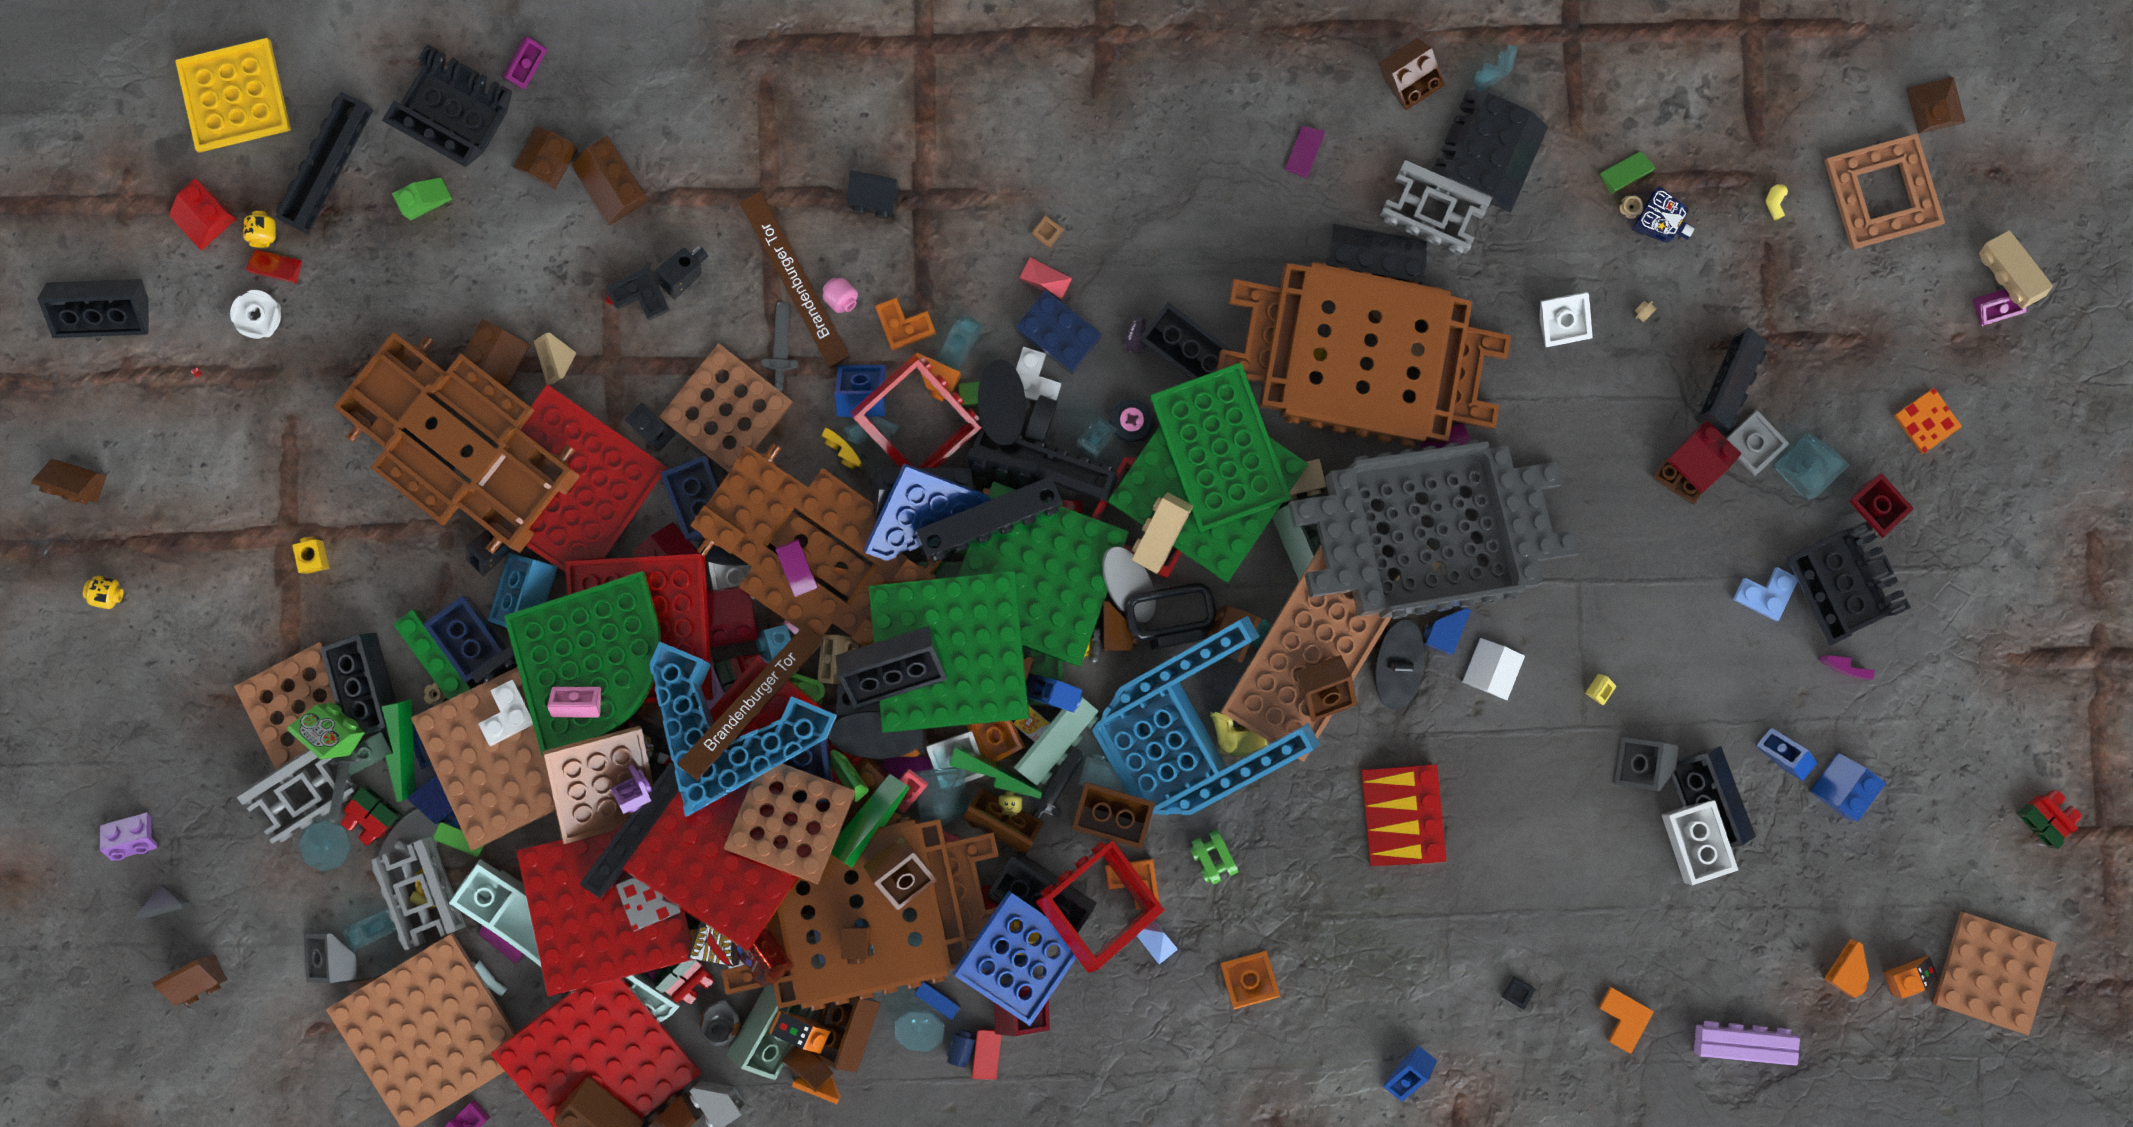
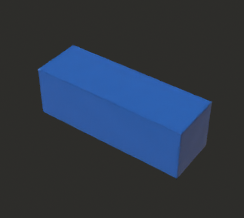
[915,981,961,1020]

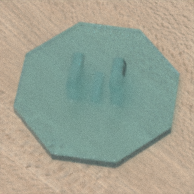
[299,820,351,872]
[895,1010,944,1052]

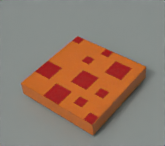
[1893,388,1962,454]

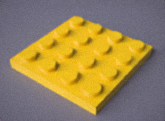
[175,38,291,153]

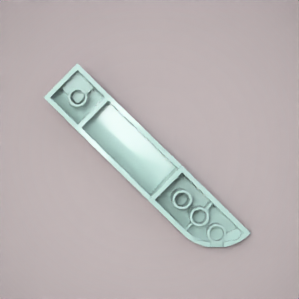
[449,859,680,1022]

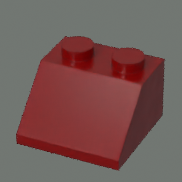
[169,178,237,251]

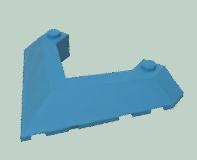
[649,642,837,817]

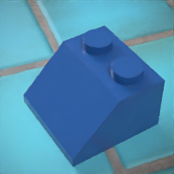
[835,365,886,417]
[1810,753,1886,822]

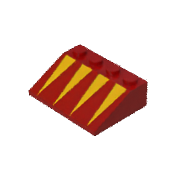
[1361,764,1447,866]

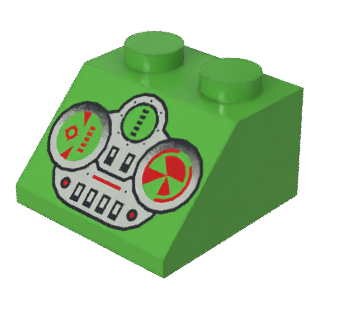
[287,703,365,760]

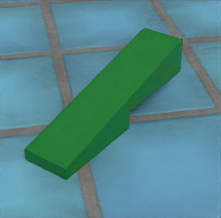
[382,699,416,802]
[949,742,1042,799]
[831,774,910,868]

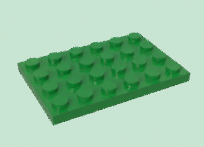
[1150,362,1291,532]

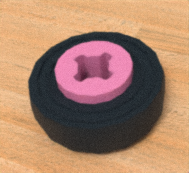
[1110,399,1153,442]

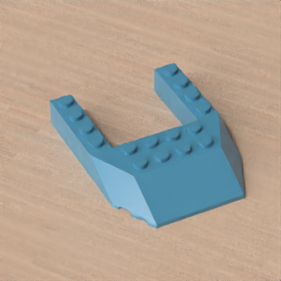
[1092,616,1320,815]

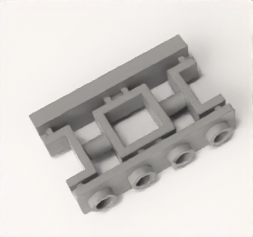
[1380,160,1492,255]
[237,749,357,844]
[371,836,466,950]

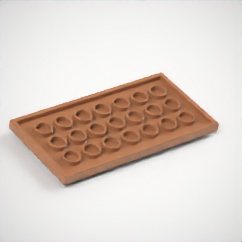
[1220,545,1391,762]

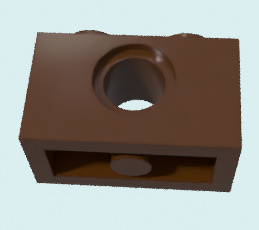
[841,927,871,964]

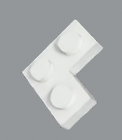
[1016,347,1061,401]
[478,679,533,746]

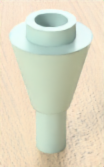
[472,960,507,996]

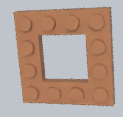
[1824,133,1945,250]

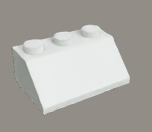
[1661,800,1738,885]

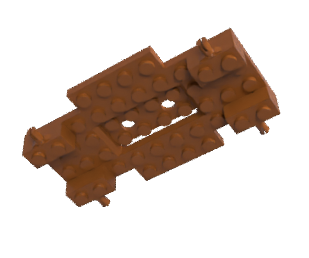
[333,332,580,554]
[690,443,942,647]

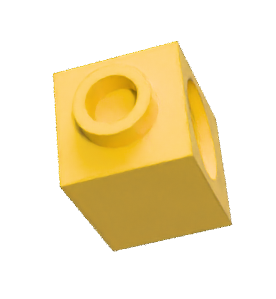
[292,536,330,574]

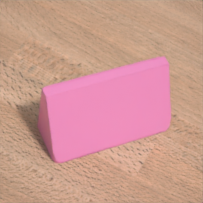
[547,687,601,717]

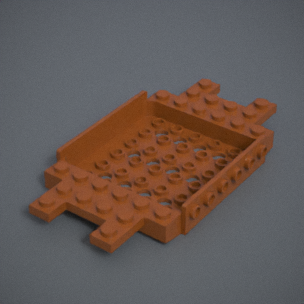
[1217,262,1511,447]
[721,816,1015,1011]

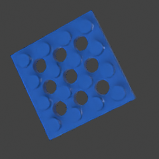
[952,891,1077,1026]

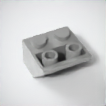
[690,1080,748,1127]

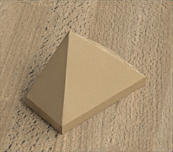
[534,333,576,385]

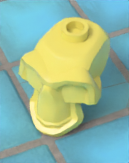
[1210,712,1267,758]

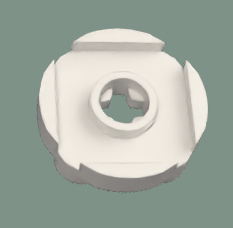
[230,290,281,339]

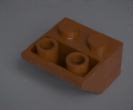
[1378,38,1445,110]
[31,459,107,505]

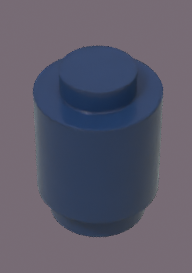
[946,1029,976,1068]

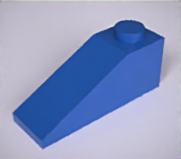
[1026,673,1082,713]

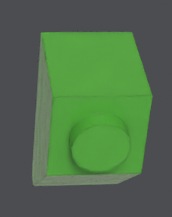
[392,178,453,221]

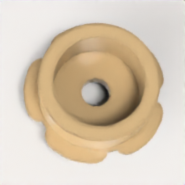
[1620,196,1643,219]
[1635,301,1657,322]
[424,683,447,706]

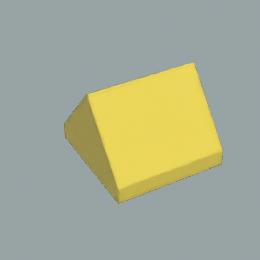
[1585,674,1616,705]

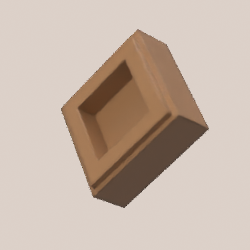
[1031,215,1064,249]

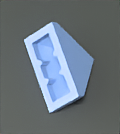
[1137,920,1178,964]

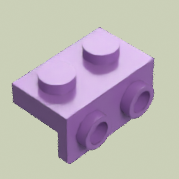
[610,764,652,814]
[100,812,157,861]

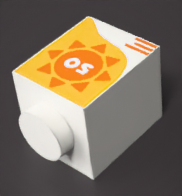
[1013,705,1050,742]

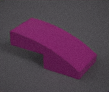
[776,539,818,597]
[1819,655,1875,680]
[444,1099,491,1127]

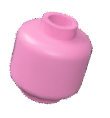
[822,278,858,313]

